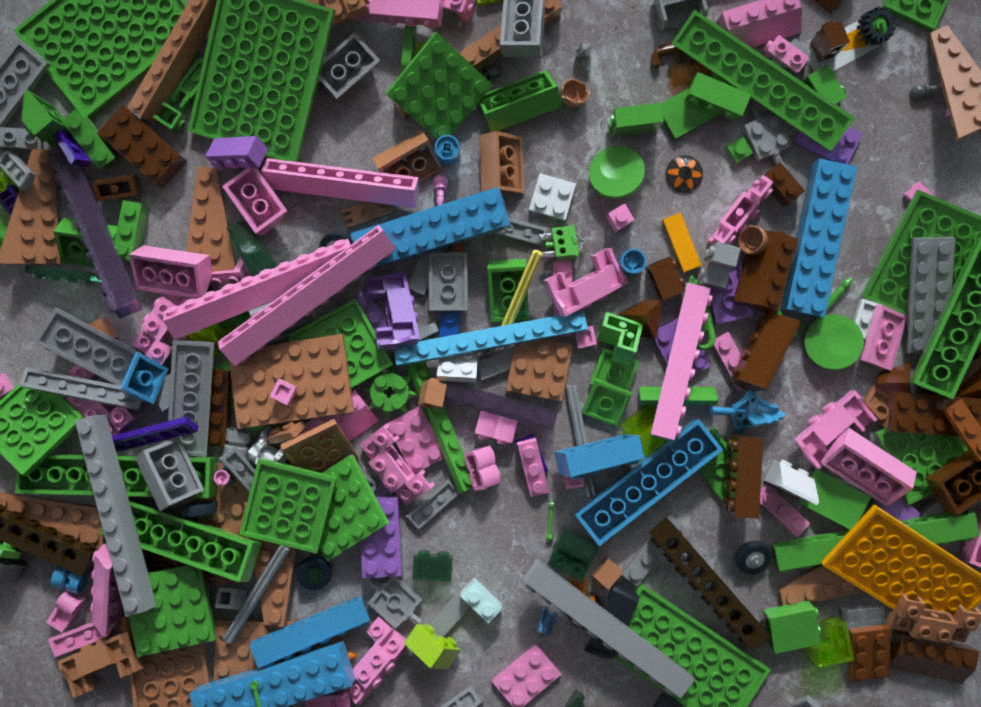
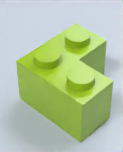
[404,623,461,669]

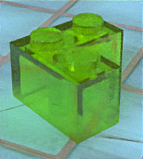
[806,616,855,669]

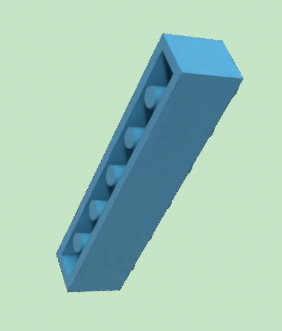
[249,595,370,668]

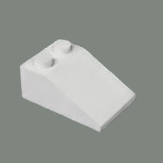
[764,459,819,505]

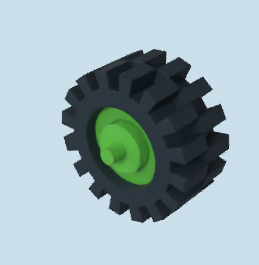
[857,7,896,46]

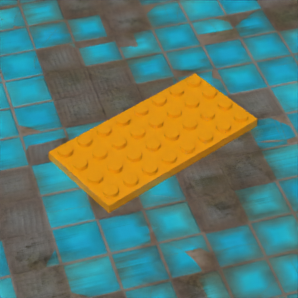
[821,505,981,617]

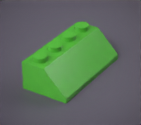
[478,70,562,132]

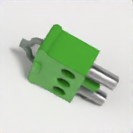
[538,224,586,262]

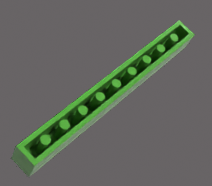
[771,509,980,572]

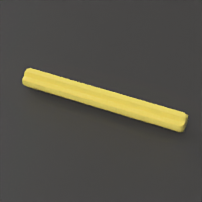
[501,250,543,326]

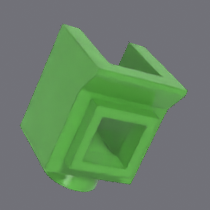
[152,101,187,133]

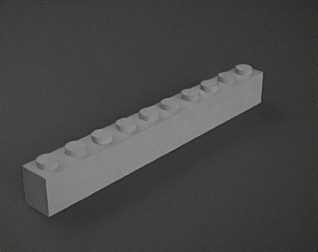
[75,414,156,617]
[523,559,695,698]

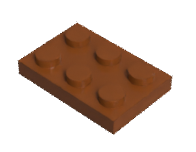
[848,624,891,681]

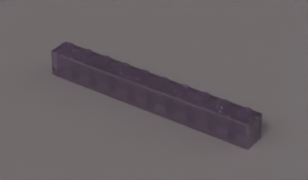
[48,147,143,319]

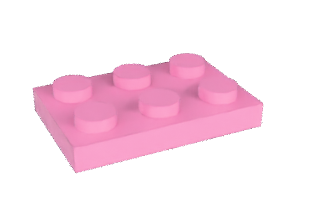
[860,305,907,371]
[386,406,444,474]
[492,643,561,707]

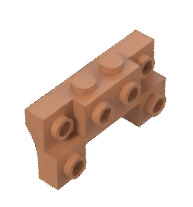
[886,594,981,644]
[57,632,144,698]

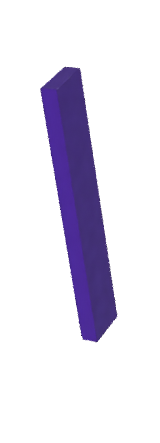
[112,417,199,452]

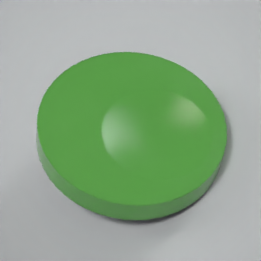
[589,146,645,200]
[804,314,864,370]

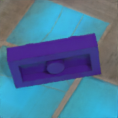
[54,130,92,167]

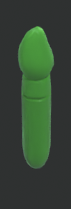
[826,278,853,311]

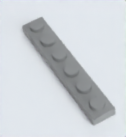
[19,367,143,411]

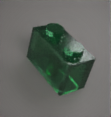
[412,550,453,582]

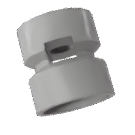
[223,428,252,459]

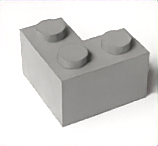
[698,242,741,290]

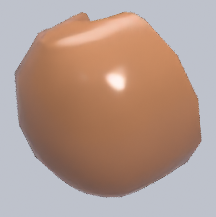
[559,79,590,108]
[738,225,768,255]

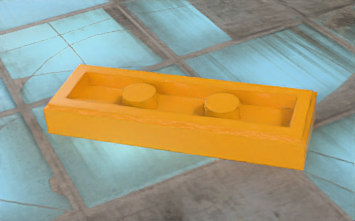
[662,212,701,273]

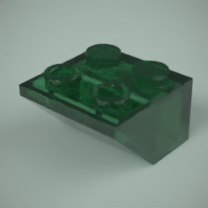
[547,526,599,582]

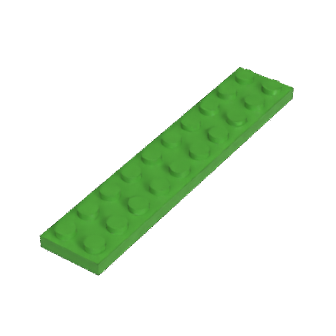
[671,9,855,151]

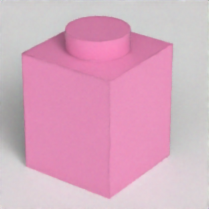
[606,203,635,233]

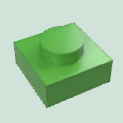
[726,137,753,164]

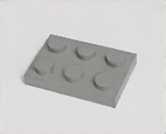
[429,252,468,311]

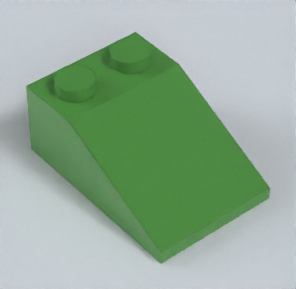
[487,259,529,322]

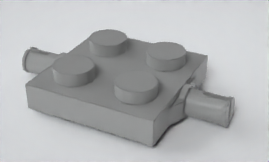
[742,105,793,165]
[368,576,422,629]

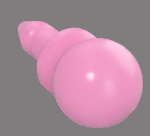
[433,174,448,206]

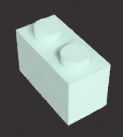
[460,578,502,623]

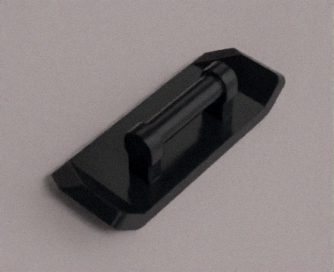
[584,582,639,659]

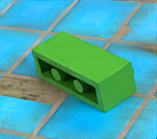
[685,72,751,121]
[61,109,120,170]
[112,200,150,262]

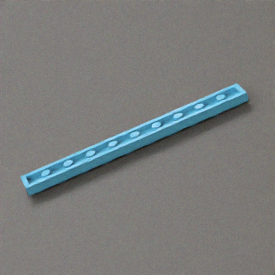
[394,311,588,367]

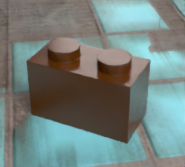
[811,21,850,63]
[759,162,805,207]
[92,174,141,202]
[646,256,685,301]

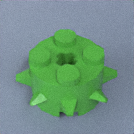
[364,366,417,418]

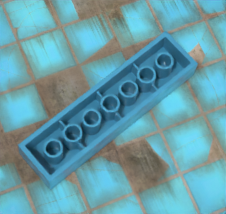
[780,159,857,319]
[351,187,512,272]
[574,419,723,546]
[189,641,355,707]

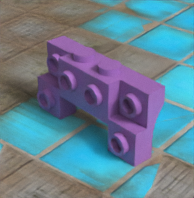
[365,271,420,351]

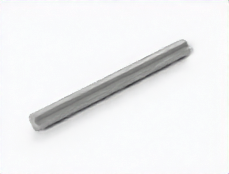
[566,384,597,498]
[223,545,290,644]

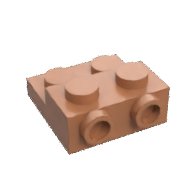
[324,0,370,26]

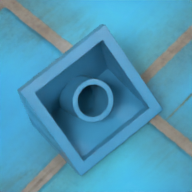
[120,352,168,404]

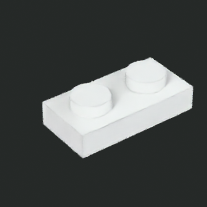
[853,299,881,341]

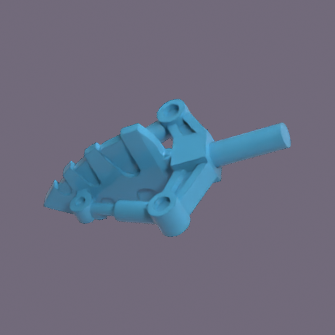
[710,391,786,434]

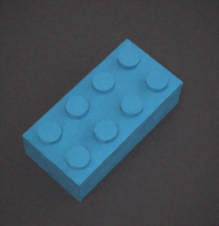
[554,434,644,480]

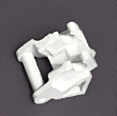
[248,424,291,465]

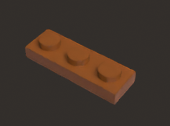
[942,399,981,462]

